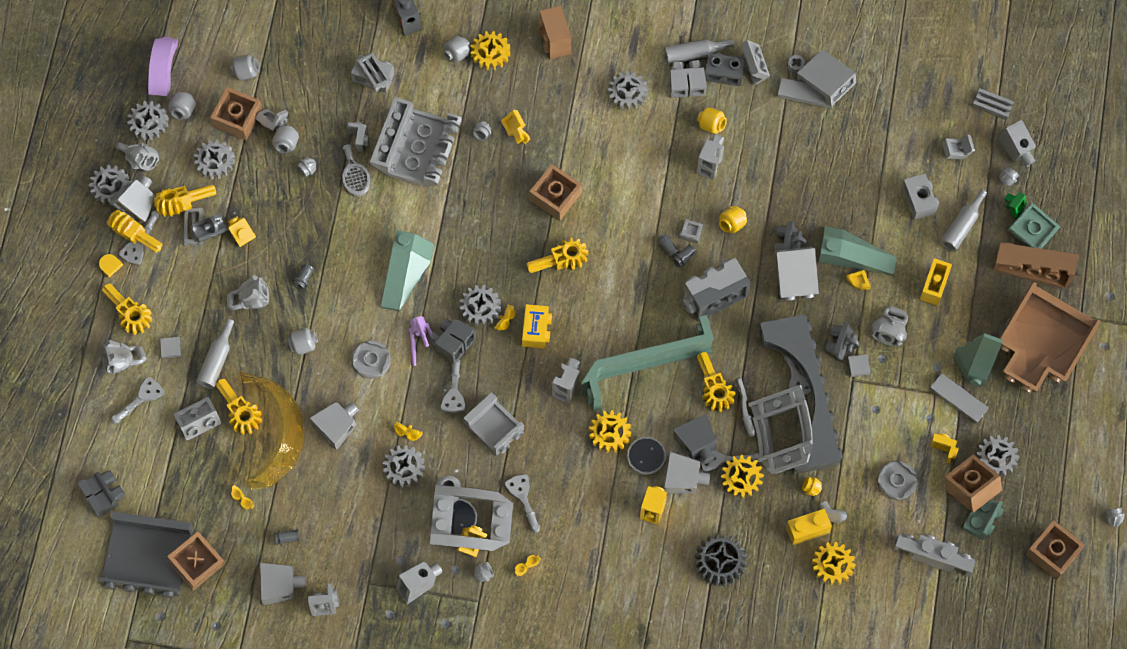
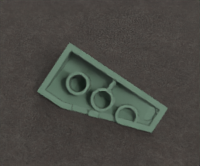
[819,226,897,276]
[381,230,435,311]
[954,333,1003,387]

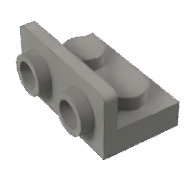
[742,40,770,85]
[173,397,221,440]
[308,583,339,616]

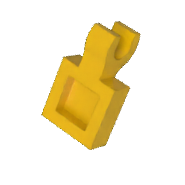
[501,110,530,144]

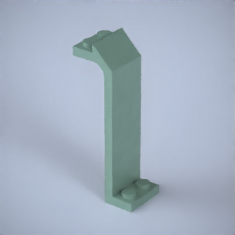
[581,315,714,412]

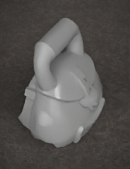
[115,143,159,172]
[227,275,269,310]
[871,306,908,347]
[101,340,147,374]

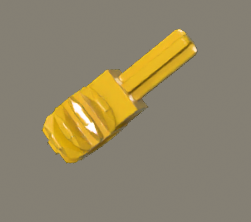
[154,185,216,217]
[107,210,162,252]
[527,237,588,273]
[102,283,152,335]
[697,352,735,412]
[216,379,262,435]

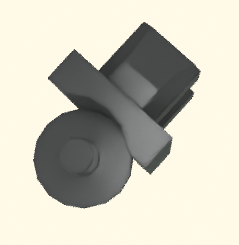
[190,214,228,243]
[774,221,807,250]
[826,322,860,362]

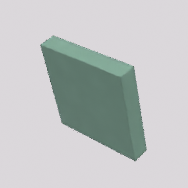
[1008,202,1061,249]

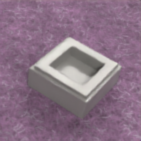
[680,219,703,243]
[160,337,182,359]
[848,354,870,377]

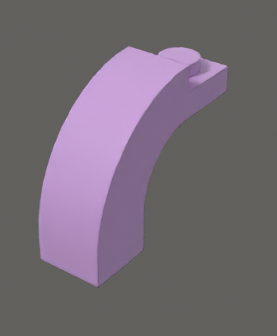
[148,36,178,96]

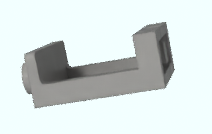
[797,49,856,107]
[774,246,819,300]
[463,392,524,456]

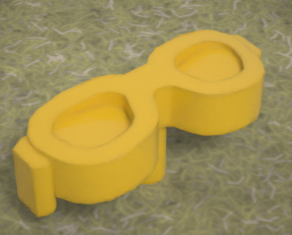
[494,305,515,331]
[394,421,423,441]
[231,485,254,510]
[515,555,541,576]

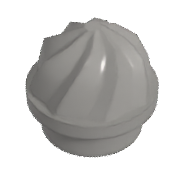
[473,122,491,141]
[297,157,316,177]
[999,166,1019,186]
[1105,508,1125,527]
[474,562,494,582]

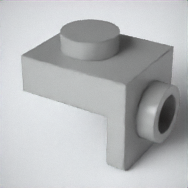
[255,109,289,131]
[347,122,369,153]
[942,135,975,159]

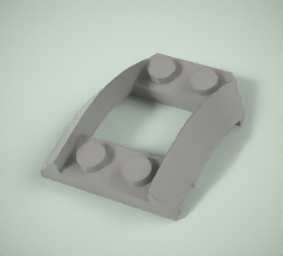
[748,385,813,474]
[430,485,513,551]

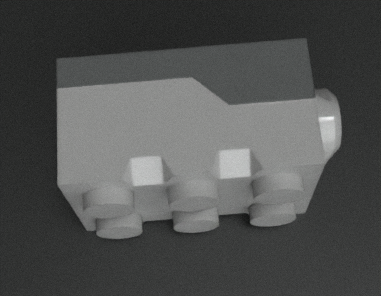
[683,258,751,322]

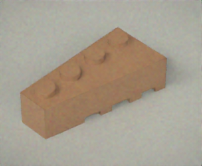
[993,243,1079,289]

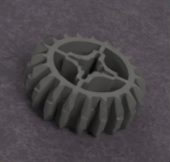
[694,533,748,587]

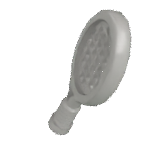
[342,144,371,196]

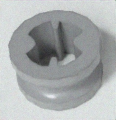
[787,55,805,74]

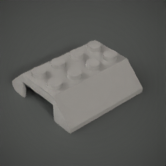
[370,97,462,187]

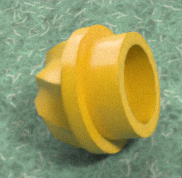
[802,476,822,496]

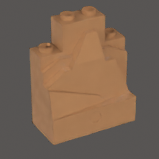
[999,282,1101,393]

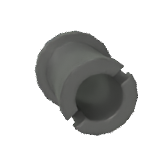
[657,233,680,258]
[672,244,697,267]
[293,264,314,289]
[274,528,300,546]

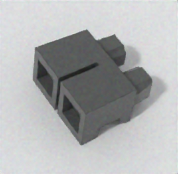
[429,319,476,365]
[77,470,126,518]

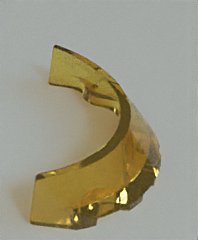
[240,372,304,489]

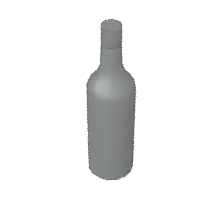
[664,39,734,65]
[940,189,987,252]
[196,319,234,389]

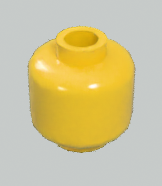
[697,107,727,134]
[719,206,747,234]

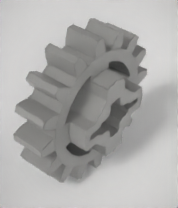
[608,71,648,111]
[127,101,169,141]
[194,139,235,180]
[89,165,129,206]
[460,285,501,326]
[976,435,1019,477]
[382,445,425,488]

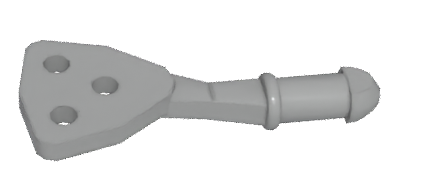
[119,210,159,265]
[783,355,811,396]
[441,360,466,413]
[111,377,164,424]
[735,377,756,437]
[700,450,759,472]
[505,474,540,533]

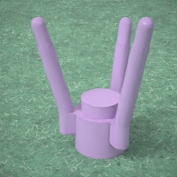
[408,316,433,366]

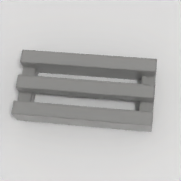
[357,52,392,92]
[972,88,1014,120]
[184,208,204,246]

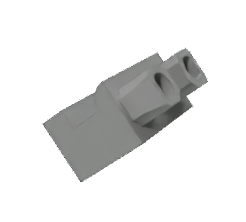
[670,60,707,98]
[696,134,724,180]
[552,358,580,404]

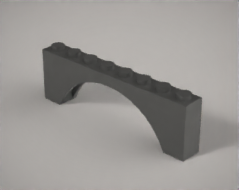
[759,314,843,475]

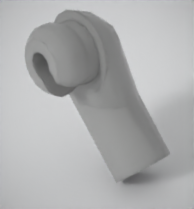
[819,501,847,523]

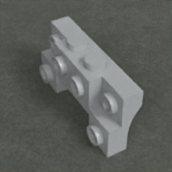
[893,534,976,576]

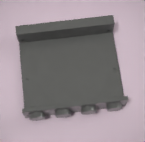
[98,512,193,598]

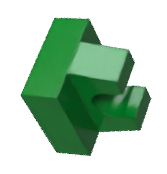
[1004,192,1027,218]

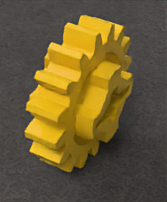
[471,31,510,70]
[589,410,631,453]
[721,455,764,498]
[812,542,856,586]

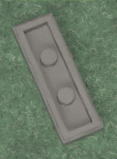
[777,78,832,109]
[930,374,988,424]

